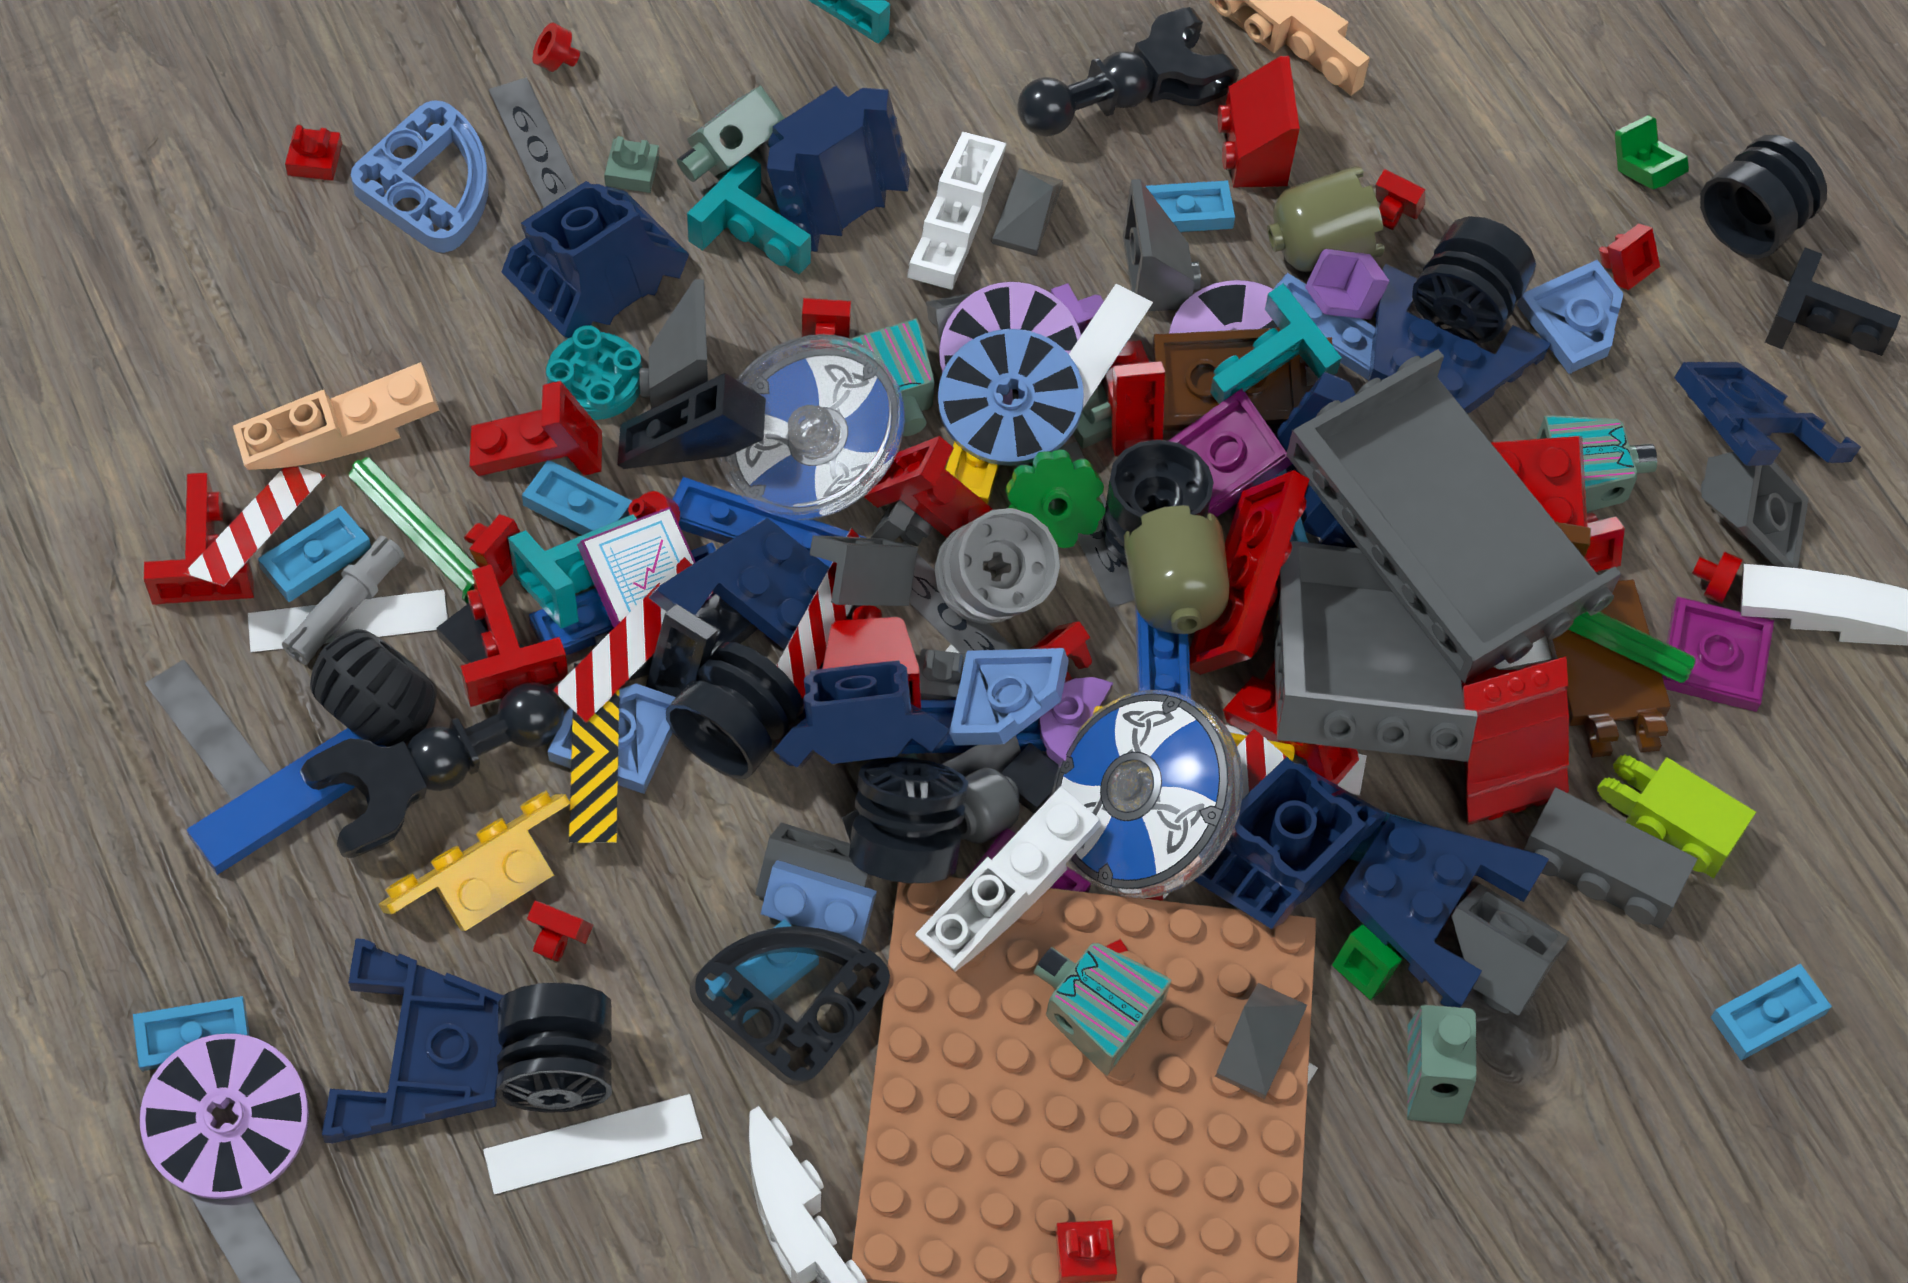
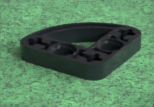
[690,926,890,1085]

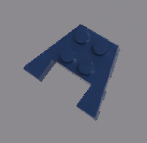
[1368,264,1551,414]
[1674,362,1861,466]
[649,517,829,721]
[1339,815,1549,1008]
[322,938,504,1144]

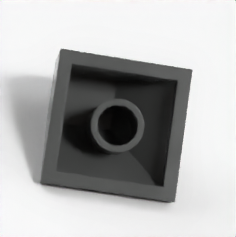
[1123,179,1201,311]
[640,279,708,409]
[1701,452,1809,568]
[1452,884,1570,1016]

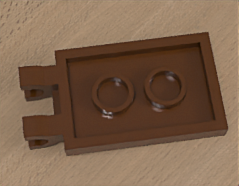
[1153,328,1333,431]
[1546,579,1671,758]

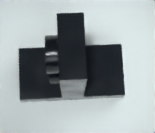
[1764,247,1901,356]
[646,594,758,697]

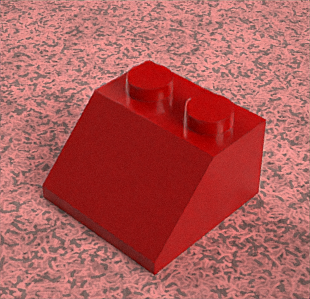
[1217,56,1300,188]

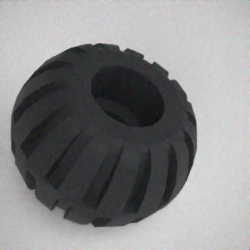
[310,629,437,747]

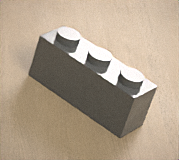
[1524,787,1698,929]

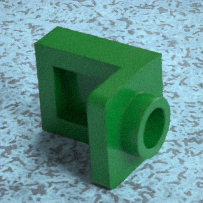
[1615,115,1689,190]

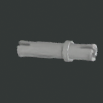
[282,535,405,665]

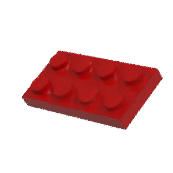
[1189,470,1310,675]

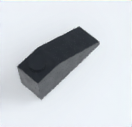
[617,373,766,469]

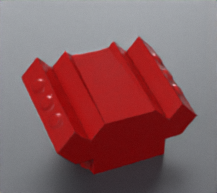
[1461,656,1569,825]

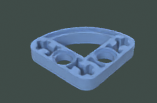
[351,100,489,253]

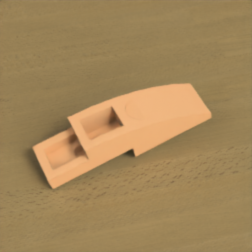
[1209,0,1370,96]
[233,362,439,470]

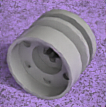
[934,508,1060,624]

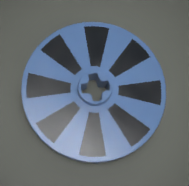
[938,329,1084,466]

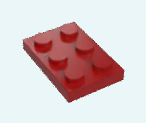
[1491,436,1588,527]

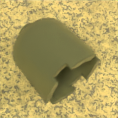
[1267,166,1385,273]
[1124,505,1229,634]

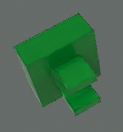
[1332,924,1402,1000]

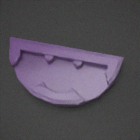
[1038,677,1113,766]

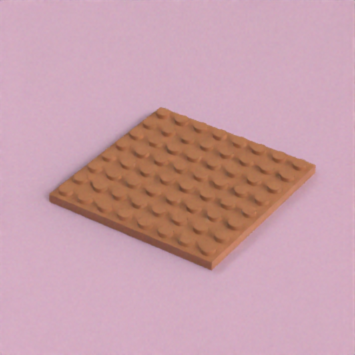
[852,877,1316,1283]

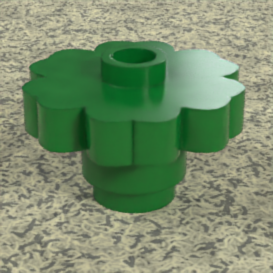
[1005,450,1105,548]

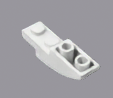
[915,786,1101,972]
[749,1106,867,1283]

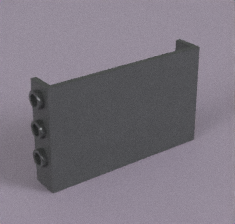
[1286,349,1621,684]
[1273,541,1477,761]

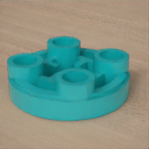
[546,326,642,420]

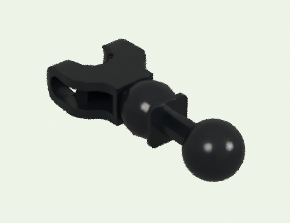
[1017,7,1239,137]
[300,682,564,858]

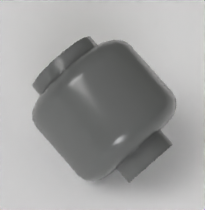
[957,767,1020,844]

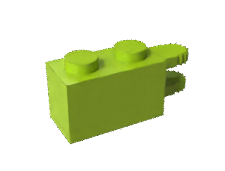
[1597,754,1756,879]

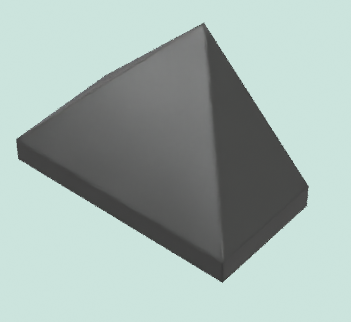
[992,168,1063,256]
[1215,983,1307,1100]

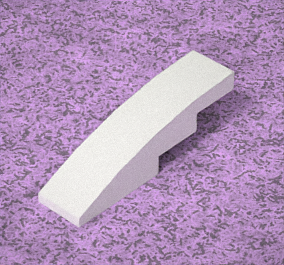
[907,132,1006,290]
[1741,564,1908,646]

